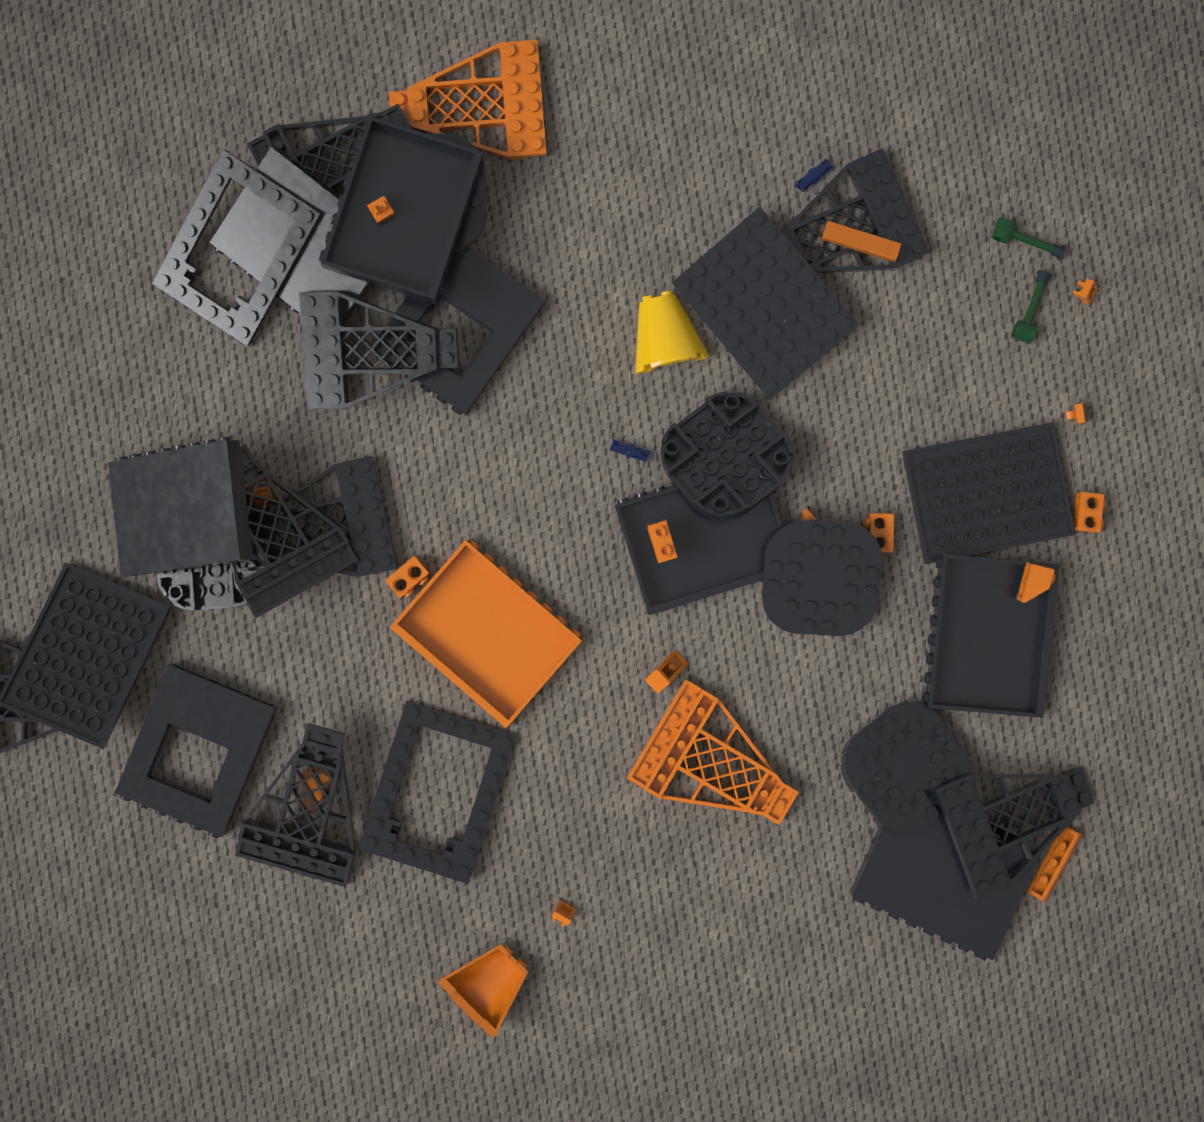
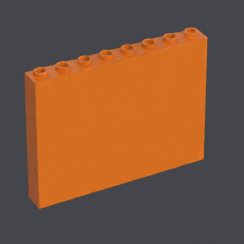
[390,540,582,728]

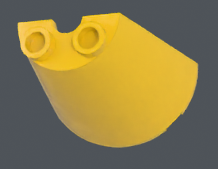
[635,291,710,375]

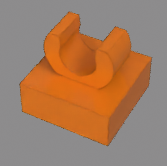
[367,196,395,224]
[1073,279,1098,305]
[1066,403,1086,424]
[252,487,273,508]
[552,900,576,927]

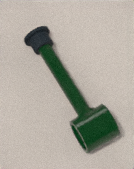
[991,218,1066,260]
[1011,270,1052,344]

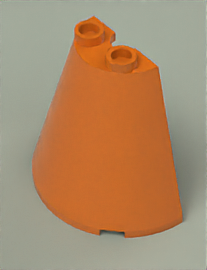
[437,944,528,1038]

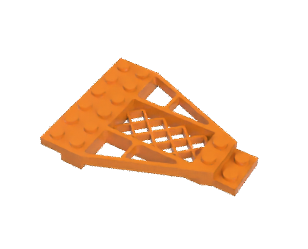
[389,40,547,160]
[626,679,799,825]

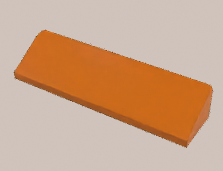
[821,221,901,263]
[1027,827,1083,902]

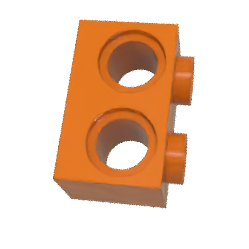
[1073,492,1106,533]
[864,513,894,553]
[647,520,678,564]
[385,556,431,599]

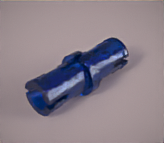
[796,159,833,192]
[610,439,650,463]

